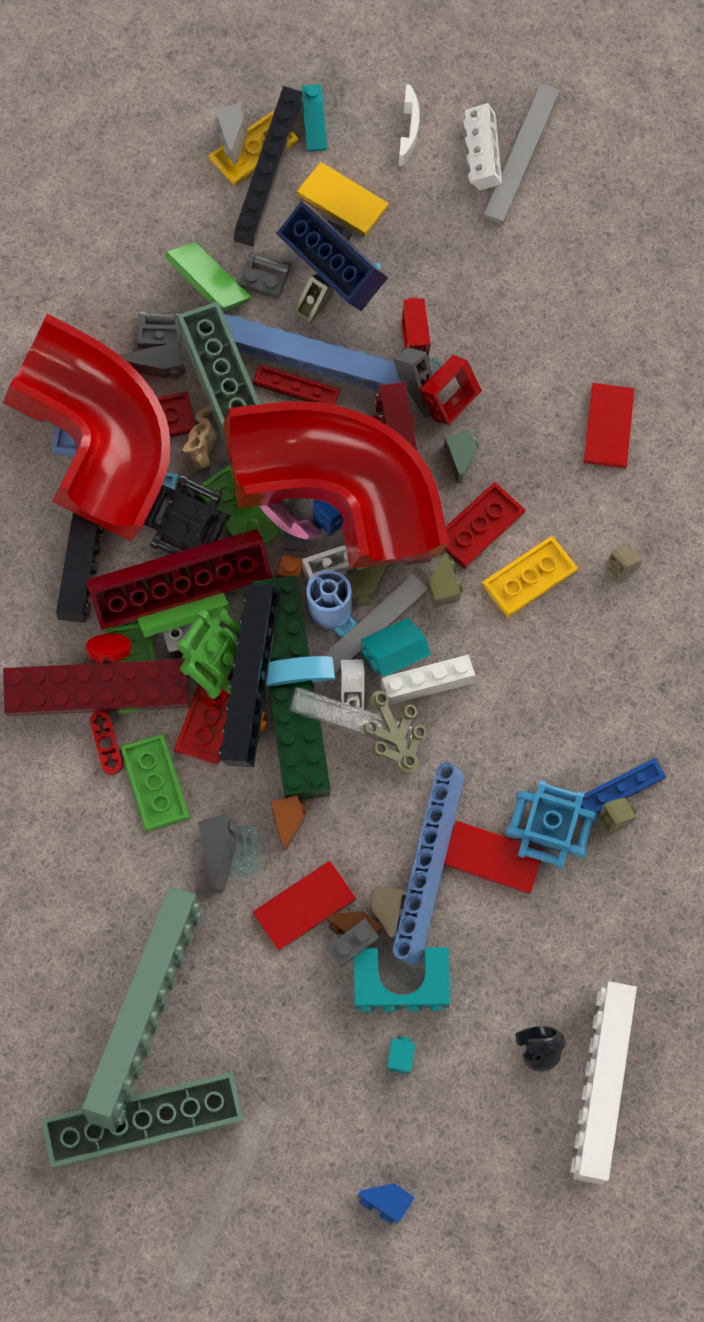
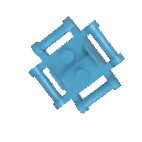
[505,780,597,869]

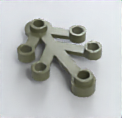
[363,690,427,774]

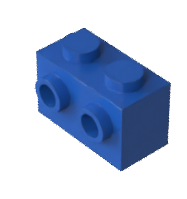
[312,499,344,536]

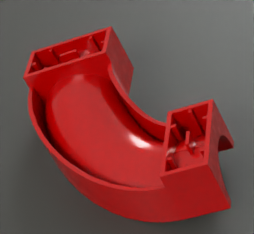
[3,313,171,542]
[223,401,449,569]

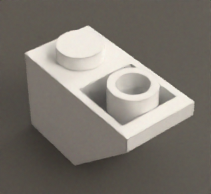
[341,659,364,712]

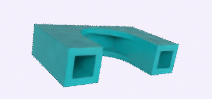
[353,947,450,1013]

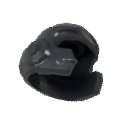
[516,1026,566,1072]

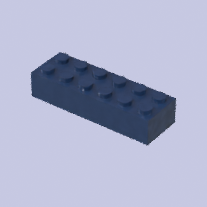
[276,201,388,311]

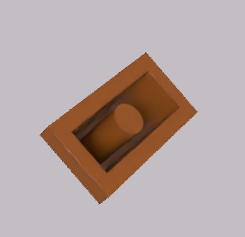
[271,795,307,851]

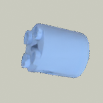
[306,570,352,630]

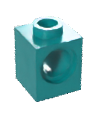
[386,1036,416,1075]

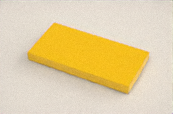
[209,111,299,186]
[297,162,389,236]
[481,536,579,618]

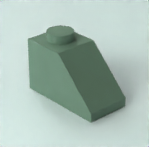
[444,430,479,483]

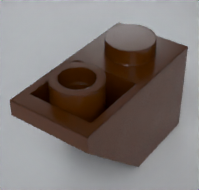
[327,911,382,936]

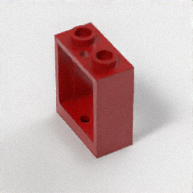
[401,297,431,360]
[419,355,482,425]

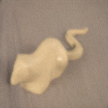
[183,405,217,470]

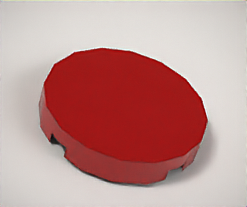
[86,633,131,663]

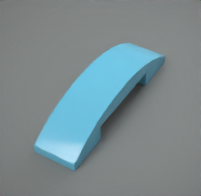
[266,656,335,690]

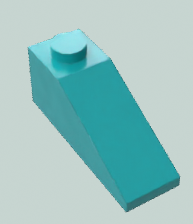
[301,84,327,152]

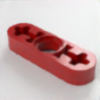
[90,711,123,776]

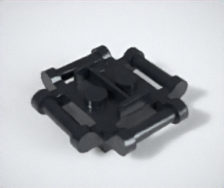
[143,474,231,554]

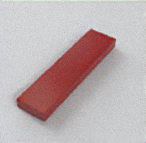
[253,364,341,406]

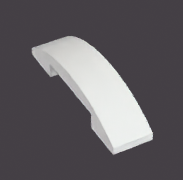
[398,85,419,166]

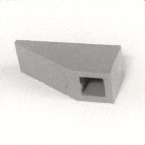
[214,103,248,166]

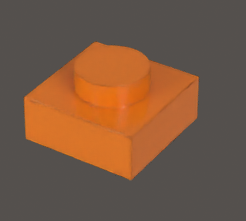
[277,555,302,582]

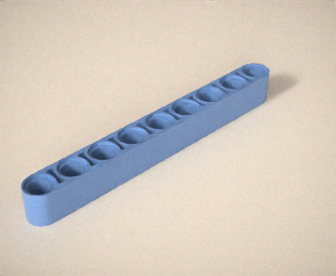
[393,762,464,965]

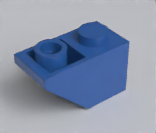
[357,1183,415,1225]

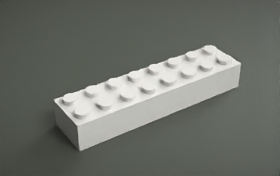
[570,981,637,1185]

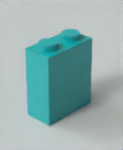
[360,618,431,678]

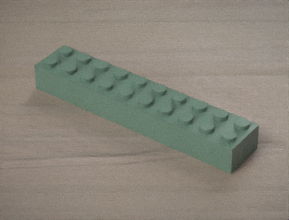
[82,886,202,1131]

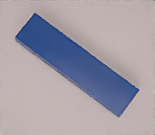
[580,758,666,814]

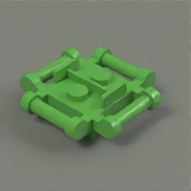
[177,607,241,699]

